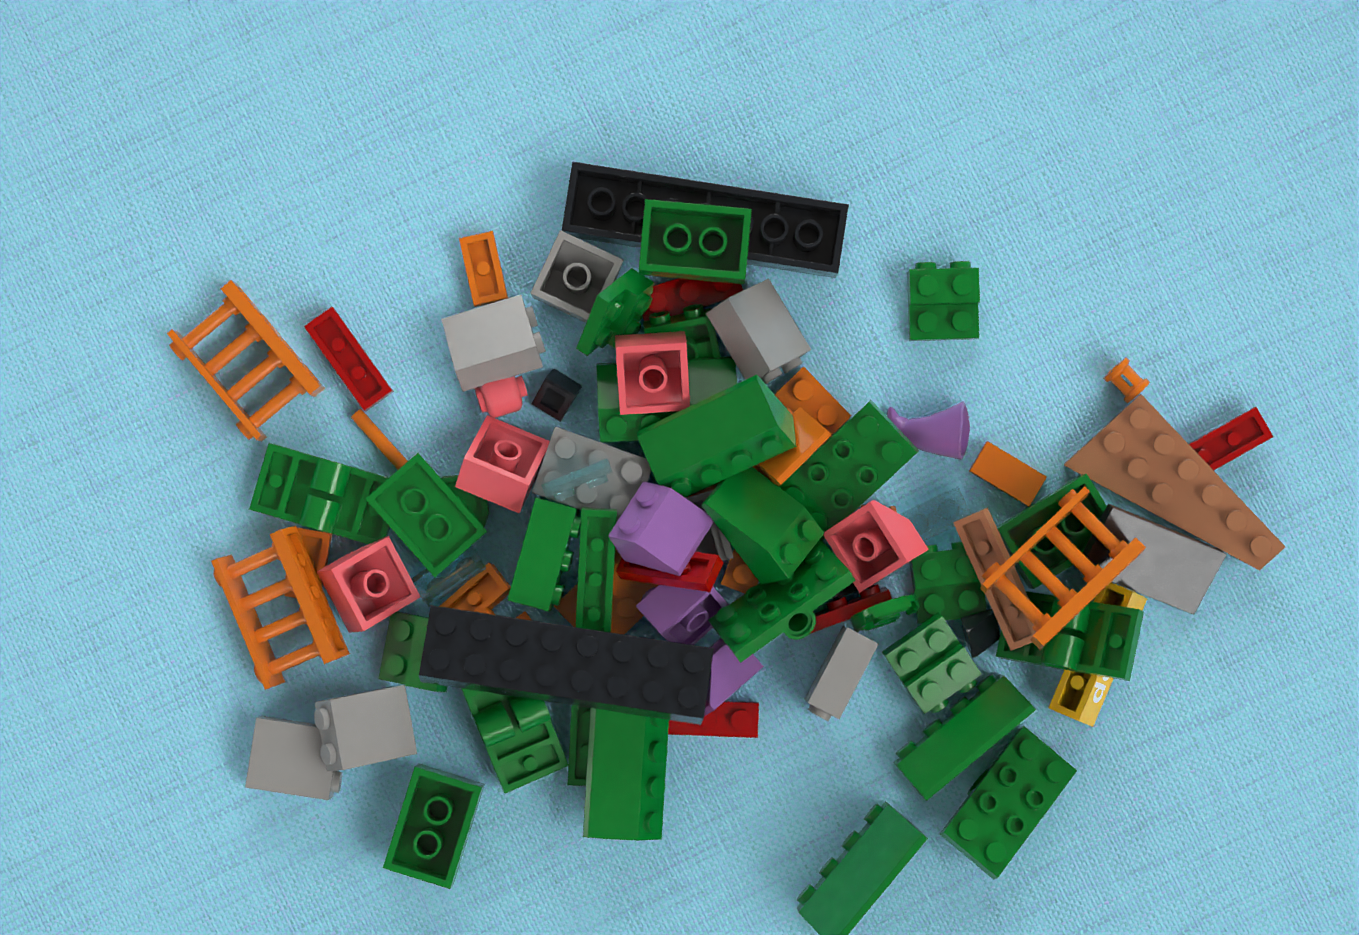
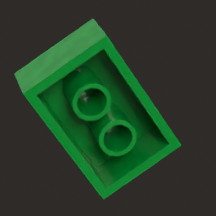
[639,199,752,284]
[997,474,1107,589]
[507,498,581,611]
[383,763,485,889]

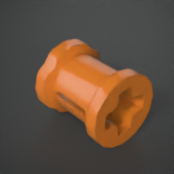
[1103,357,1150,403]

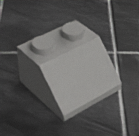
[530,230,624,323]

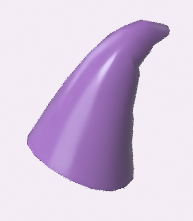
[887,401,970,460]

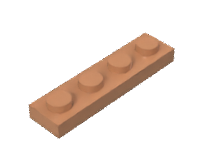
[953,507,1036,651]

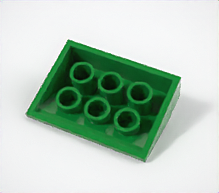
[797,801,928,935]

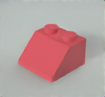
[615,331,690,415]
[455,415,550,514]
[823,500,929,593]
[317,536,421,633]

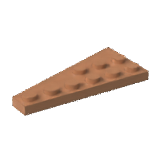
[1064,394,1285,571]

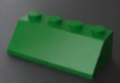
[596,356,737,442]
[637,374,796,498]
[893,674,1036,801]
[583,708,669,841]

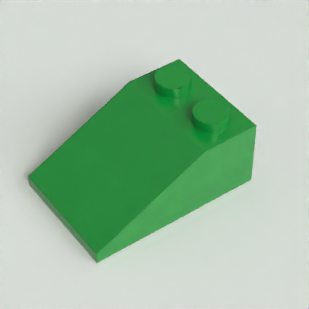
[701,467,824,584]

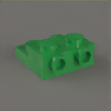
[907,261,980,341]
[576,268,655,356]
[643,304,721,359]
[910,542,987,624]
[378,611,448,692]
[882,612,982,714]

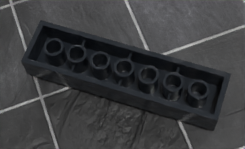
[561,162,849,278]
[419,605,714,725]

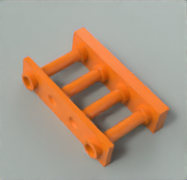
[167,280,325,442]
[980,487,1146,650]
[211,526,350,690]

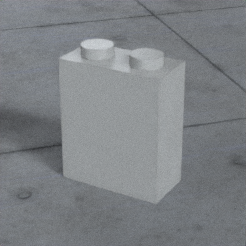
[706,278,811,384]
[441,295,546,392]
[804,626,879,721]
[314,685,417,772]
[245,716,342,800]

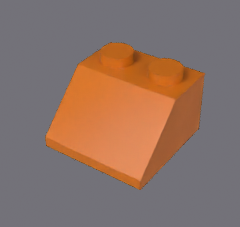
[757,407,832,487]

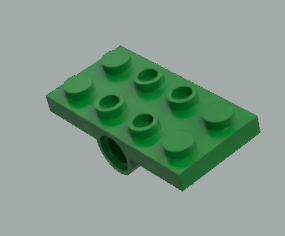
[779,400,919,541]
[249,443,390,544]
[708,539,856,663]
[996,591,1144,681]
[461,688,569,793]
[940,726,1077,880]

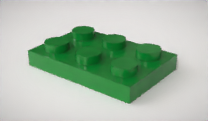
[365,453,487,577]

